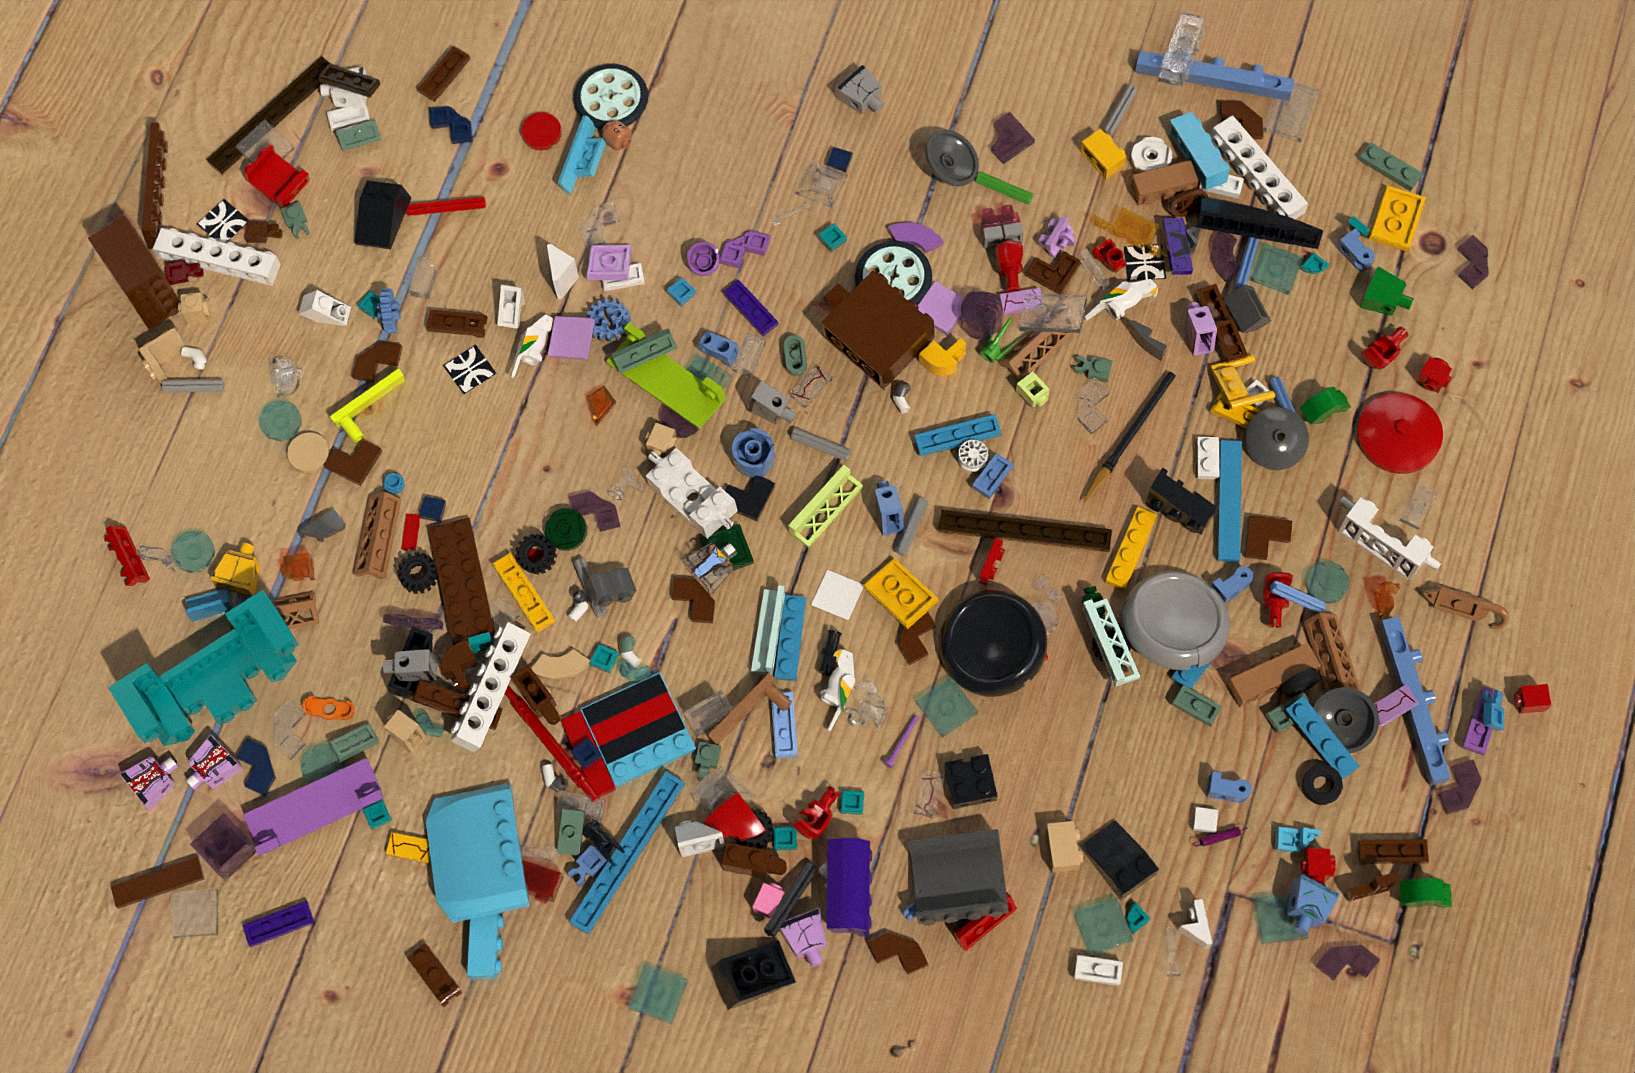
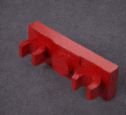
[104,525,150,586]
[952,892,1017,951]

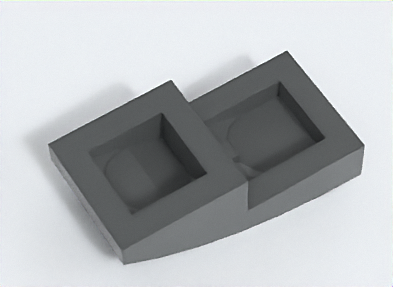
[1130,321,1167,361]

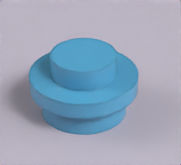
[383,473,405,494]

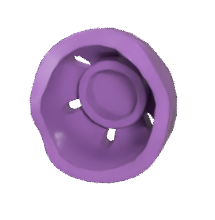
[687,242,720,276]

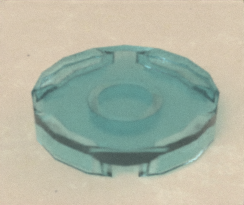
[259,401,302,442]
[171,531,215,573]
[1305,561,1350,604]
[301,744,346,784]

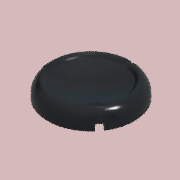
[939,590,1047,697]

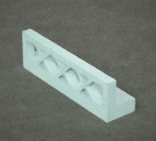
[751,585,786,676]
[1082,598,1140,687]

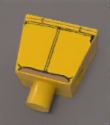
[210,543,260,596]

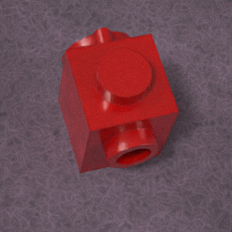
[1416,357,1452,393]
[1301,848,1336,884]

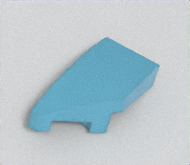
[1275,826,1321,853]

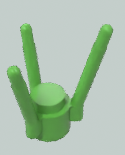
[980,318,1026,363]

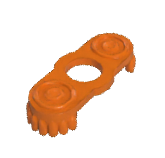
[302,695,355,720]

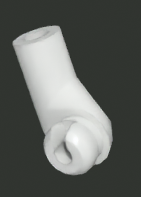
[181,346,207,370]

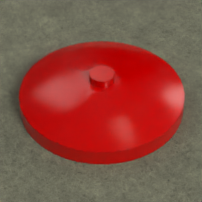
[1356,393,1443,474]

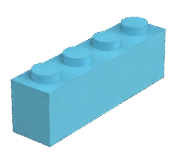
[1169,112,1230,190]
[467,913,504,980]

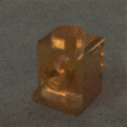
[281,553,315,581]

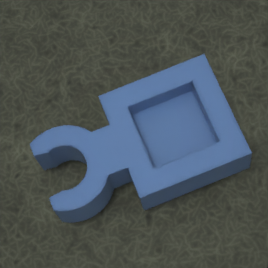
[568,845,608,887]

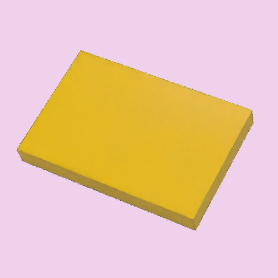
[1368,185,1426,252]
[863,558,939,629]

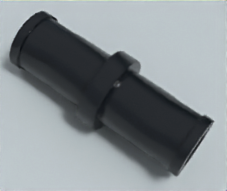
[818,630,842,676]

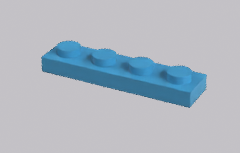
[914,414,1001,457]
[775,595,806,682]
[1286,696,1360,780]

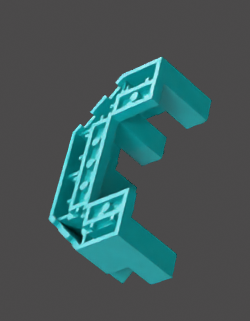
[108,590,299,746]

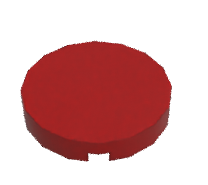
[521,112,562,151]

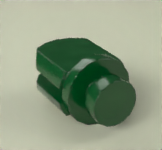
[1082,586,1105,618]

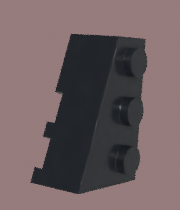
[1146,468,1217,535]
[388,627,433,701]

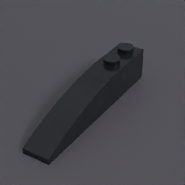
[1196,197,1323,249]

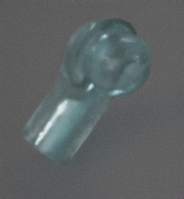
[619,662,652,682]
[416,712,444,738]

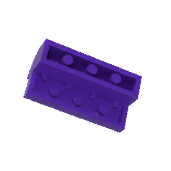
[827,838,872,937]

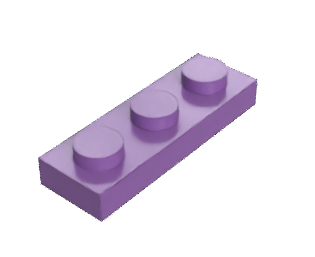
[1462,686,1504,756]

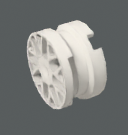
[958,440,988,473]

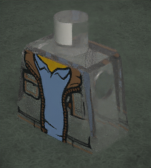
[683,543,737,596]

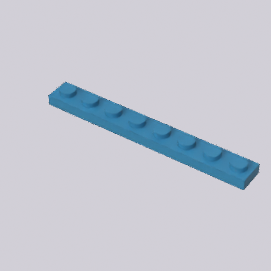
[569,772,685,935]

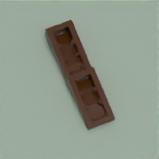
[1194,284,1248,363]

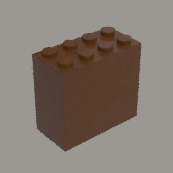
[88,217,181,330]
[821,271,935,390]

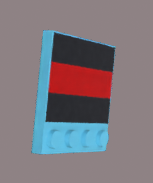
[580,673,697,788]

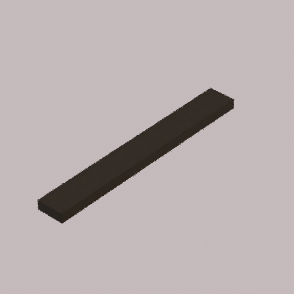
[207,56,332,175]

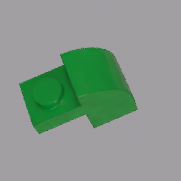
[1300,387,1351,425]
[1399,878,1452,908]

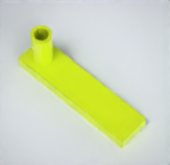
[330,368,405,443]

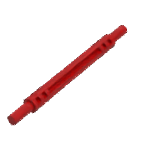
[504,685,600,803]

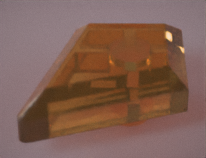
[587,386,616,426]

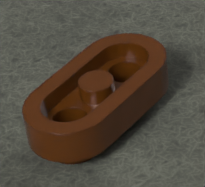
[1168,188,1208,217]

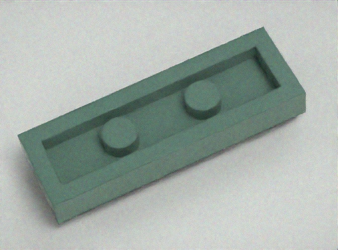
[1359,142,1423,192]
[612,328,677,374]

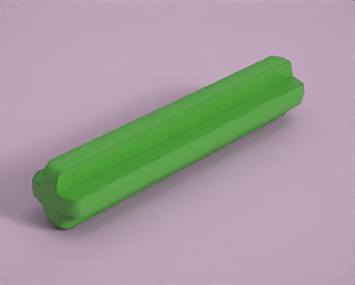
[976,172,1033,204]

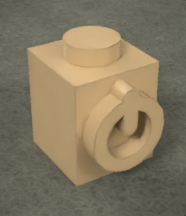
[178,292,212,324]
[644,423,679,458]

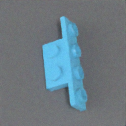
[558,116,606,194]

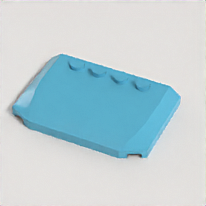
[426,783,530,923]

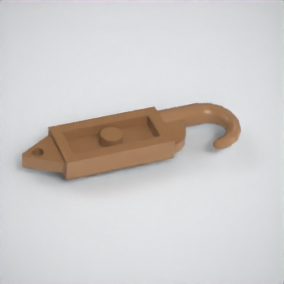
[1423,586,1509,630]

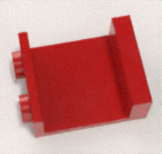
[244,144,310,208]

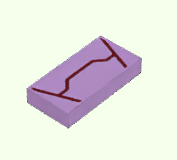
[999,288,1044,316]
[1375,685,1419,727]

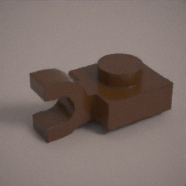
[245,221,283,243]

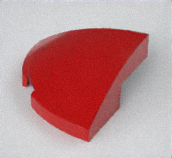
[703,792,766,840]

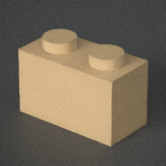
[384,710,426,754]
[1046,821,1083,873]

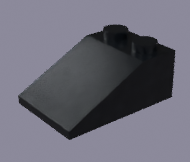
[354,180,412,250]
[1080,820,1159,901]
[711,940,796,1010]

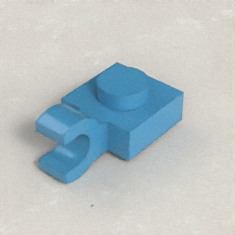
[1483,689,1504,731]

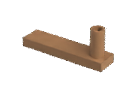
[708,673,792,745]

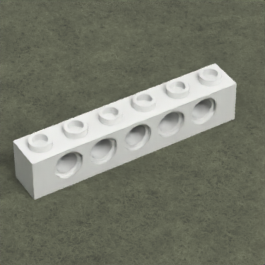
[1211,115,1308,219]
[153,228,281,286]
[450,622,530,753]

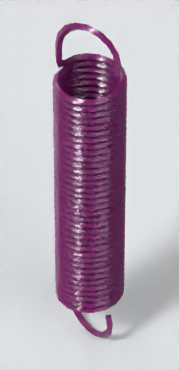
[1193,826,1248,847]

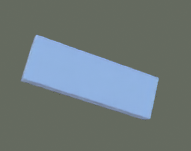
[772,691,798,758]

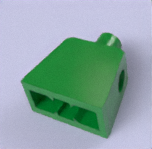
[1360,267,1414,315]

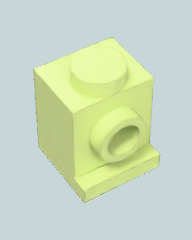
[1016,372,1049,408]

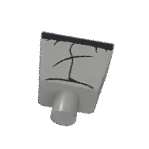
[836,64,884,113]
[747,380,797,424]
[383,649,437,681]

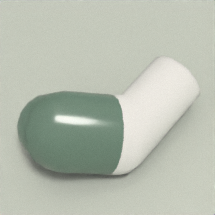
[620,635,641,668]

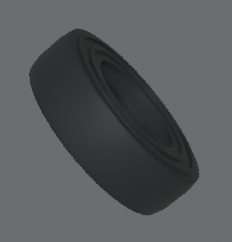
[1281,668,1321,697]
[1302,764,1343,805]

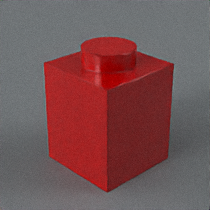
[1514,684,1552,714]

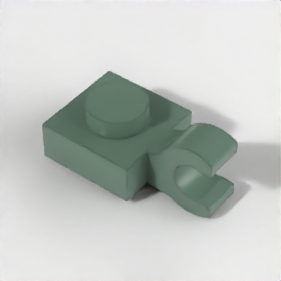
[695,742,721,782]

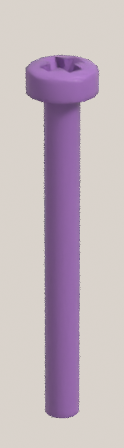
[883,715,919,768]

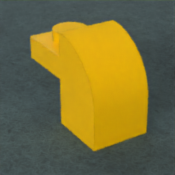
[919,338,967,376]

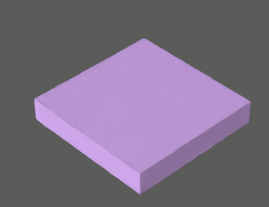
[586,245,632,280]
[918,281,970,336]
[548,316,595,360]

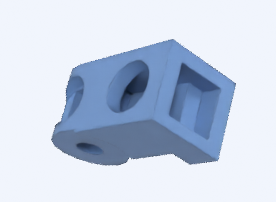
[1336,228,1375,271]
[697,332,740,367]
[1211,566,1253,604]
[1207,771,1252,803]

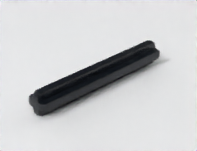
[764,863,817,937]

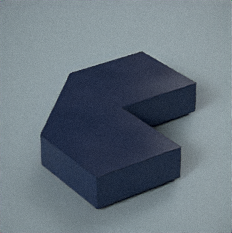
[430,106,473,144]
[236,738,276,797]

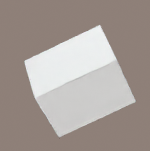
[547,244,579,300]

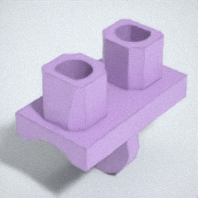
[1038,216,1076,258]

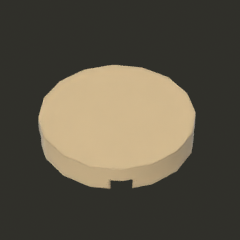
[287,433,330,474]

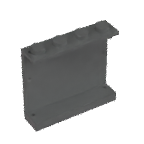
[908,829,1009,926]

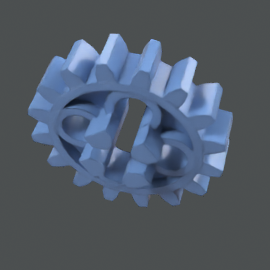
[377,288,401,334]
[587,298,631,342]

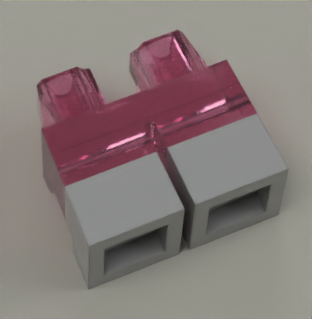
[981,205,1024,249]

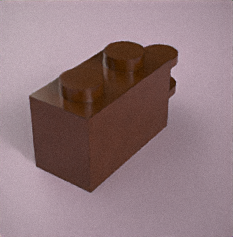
[510,665,560,725]
[722,843,787,879]

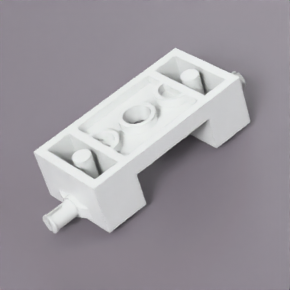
[646,448,738,539]
[1338,497,1442,581]

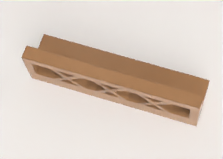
[998,307,1078,381]
[353,492,402,579]
[228,592,320,630]
[1304,613,1361,692]

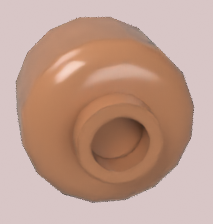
[602,120,632,150]

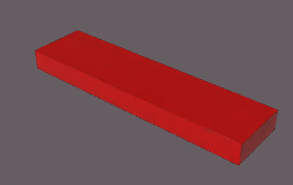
[561,711,616,797]

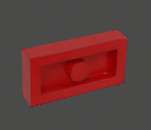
[979,538,1005,586]

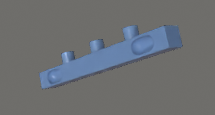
[1136,50,1294,101]
[1379,616,1451,786]

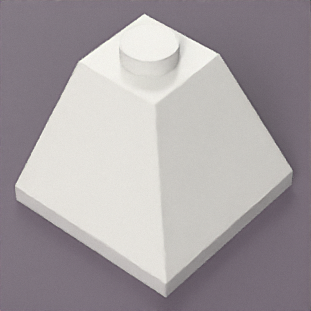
[675,820,725,858]

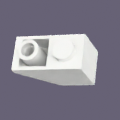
[299,290,351,326]

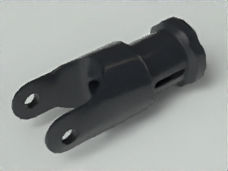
[583,820,625,865]

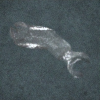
[136,545,180,573]

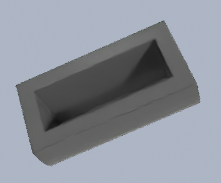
[1224,285,1271,333]

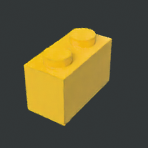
[1080,128,1126,179]

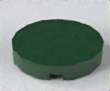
[545,508,588,551]

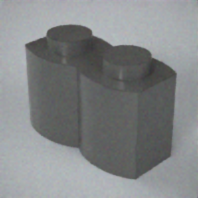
[585,568,637,607]

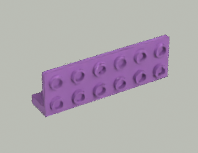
[244,758,385,855]

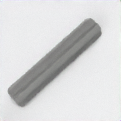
[1103,85,1137,136]
[161,379,224,392]
[791,428,851,461]
[895,497,928,556]
[574,558,607,617]

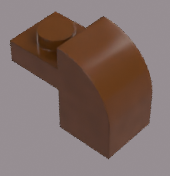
[441,640,478,694]

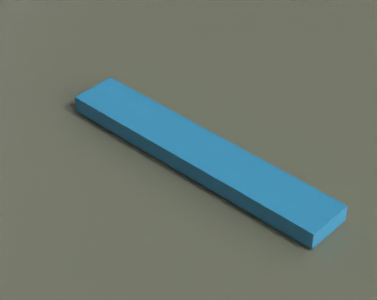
[1217,440,1242,563]

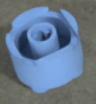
[732,428,775,477]

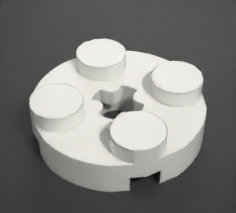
[1131,137,1172,173]

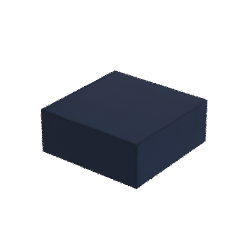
[827,147,853,173]
[419,496,447,522]
[571,738,602,770]

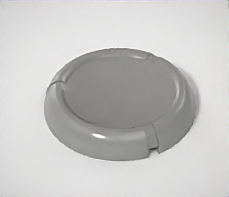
[1122,571,1230,670]

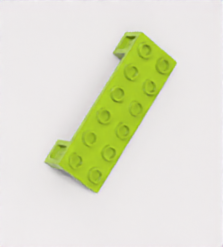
[606,322,726,429]

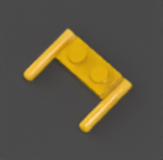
[1210,355,1275,410]

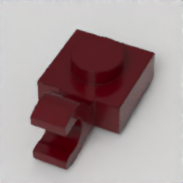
[165,260,204,285]

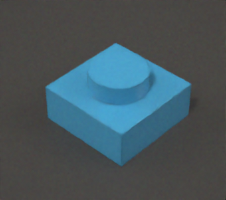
[667,277,696,307]

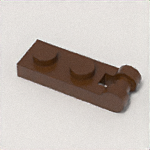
[427,310,488,338]
[406,943,462,1007]

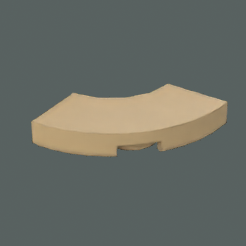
[531,649,590,680]

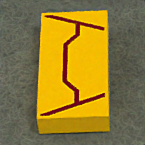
[386,832,431,864]

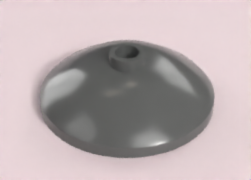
[925,130,979,187]
[1245,407,1309,470]
[1313,687,1379,753]

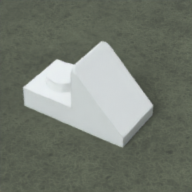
[497,284,525,328]
[1178,899,1212,949]

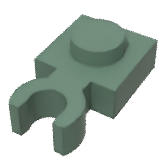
[281,202,309,239]
[1074,356,1112,383]

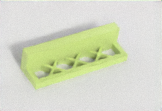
[788,465,863,548]

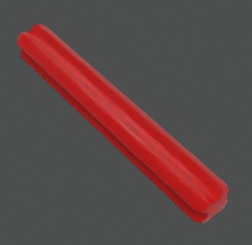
[406,196,486,216]

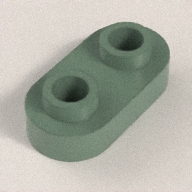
[784,335,807,376]

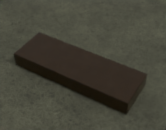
[318,64,381,98]

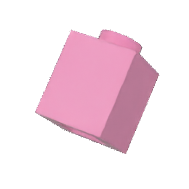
[752,883,785,919]

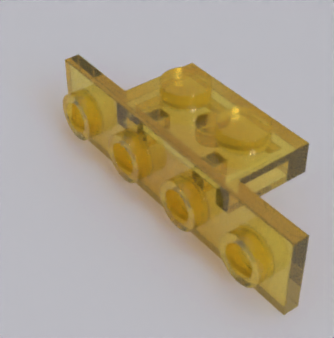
[1092,207,1168,258]

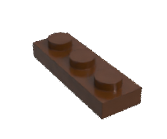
[418,46,470,102]
[1357,839,1429,864]

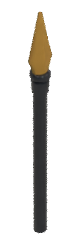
[1083,372,1176,502]

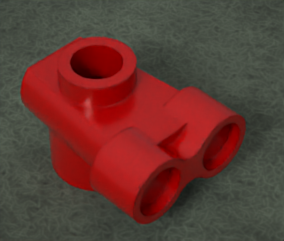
[1091,238,1127,273]

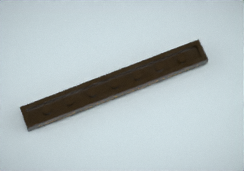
[939,509,1112,552]

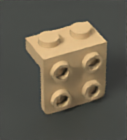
[139,328,186,385]

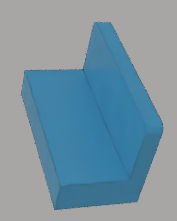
[185,588,234,622]

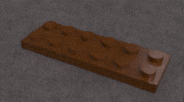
[142,123,168,250]
[428,518,495,645]

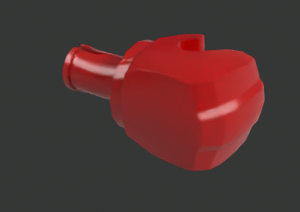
[995,240,1023,292]
[1360,326,1409,370]
[1263,572,1293,628]
[791,786,840,839]

